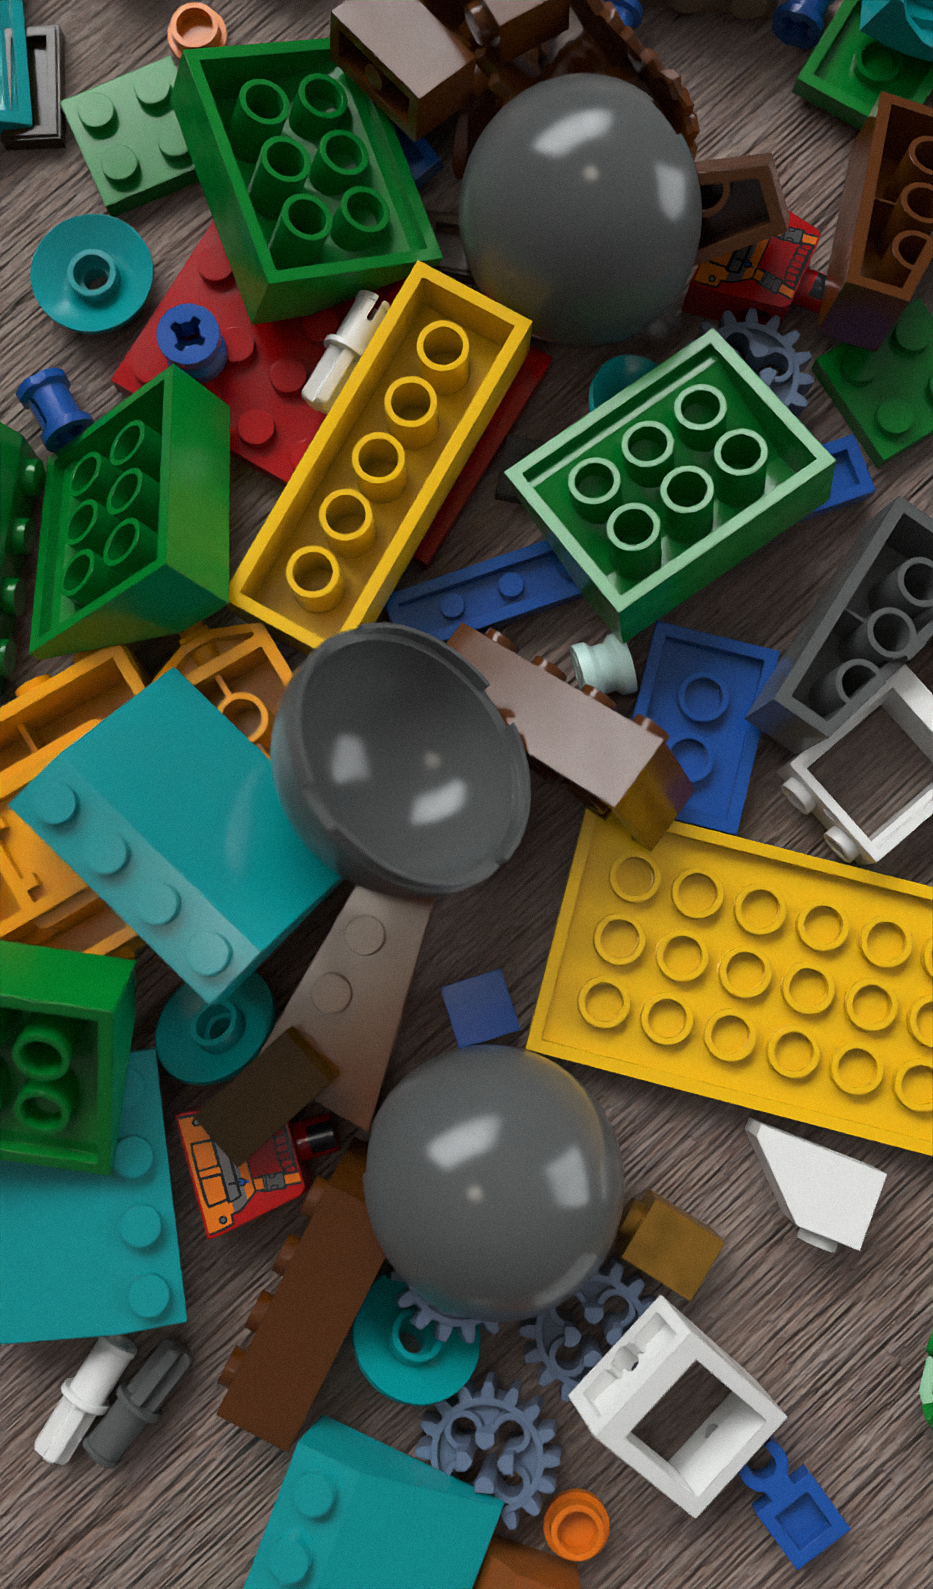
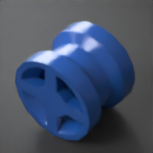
[156,303,228,383]

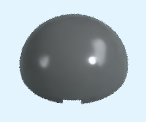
[459,73,702,349]
[270,623,531,898]
[363,1045,625,1322]

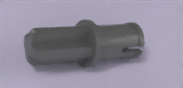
[83,1337,194,1469]

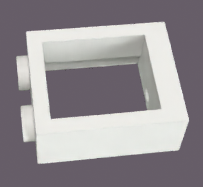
[776,664,933,866]
[568,1295,787,1519]

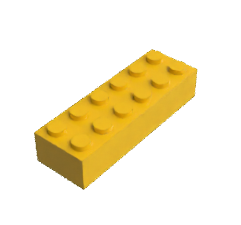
[227,260,533,656]

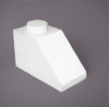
[745,1117,887,1253]

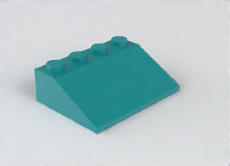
[8,667,344,1005]
[0,1047,187,1344]
[243,1414,505,1589]

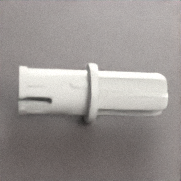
[302,290,390,415]
[34,1334,138,1465]

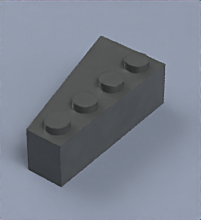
[744,495,933,755]

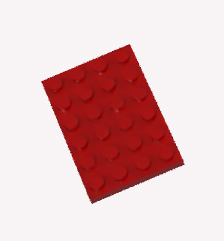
[111,220,553,571]

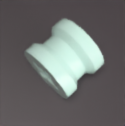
[570,633,637,696]

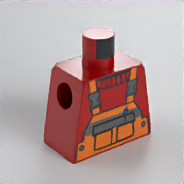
[681,210,827,331]
[175,1104,341,1239]

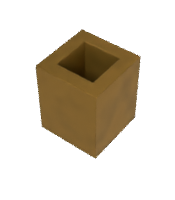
[615,1188,725,1301]

